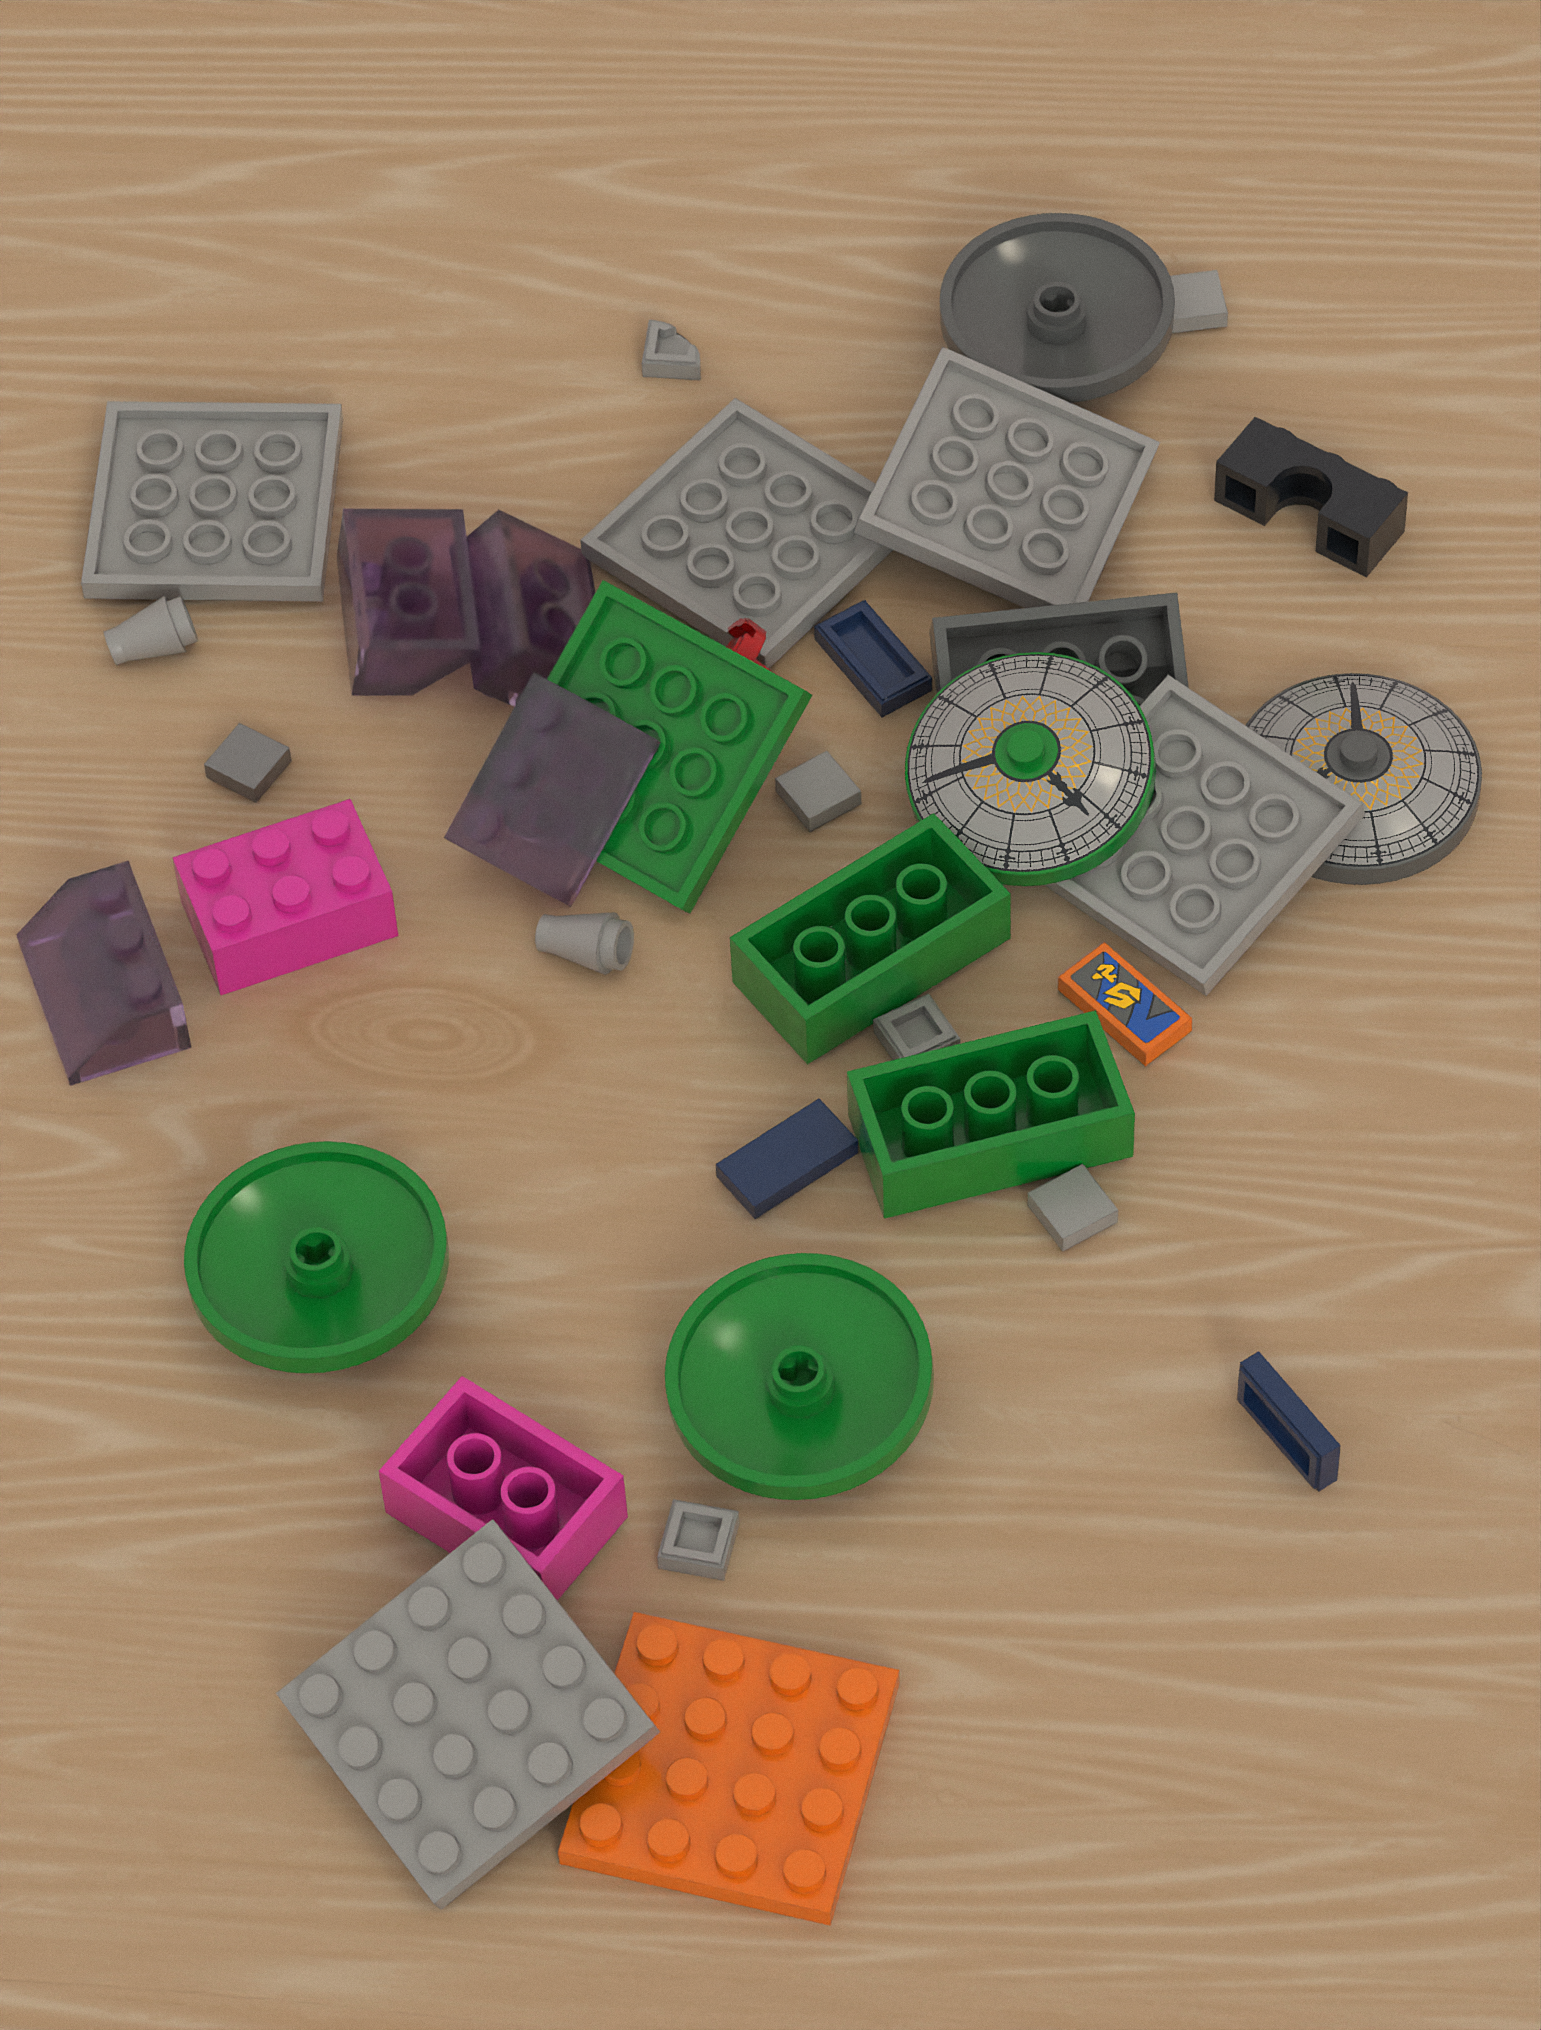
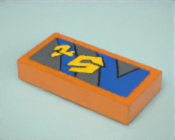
[1058,942,1192,1067]

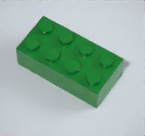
[729,813,1011,1065]
[847,1010,1135,1219]

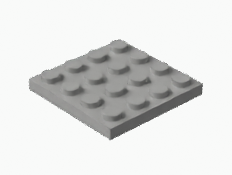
[854,347,1160,608]
[580,398,893,668]
[81,401,344,601]
[1045,675,1365,996]
[276,1519,660,1910]

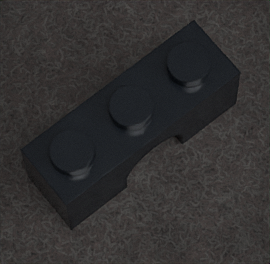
[1214,417,1408,578]

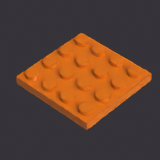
[558,1612,900,1926]

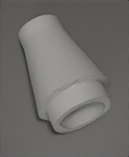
[104,596,198,665]
[535,912,634,975]

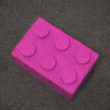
[172,799,399,996]
[378,1376,628,1600]

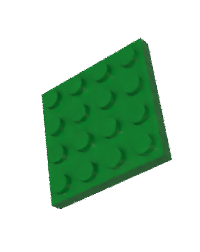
[482,580,813,914]

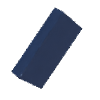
[814,599,933,718]
[716,1098,859,1219]
[1237,1351,1341,1492]

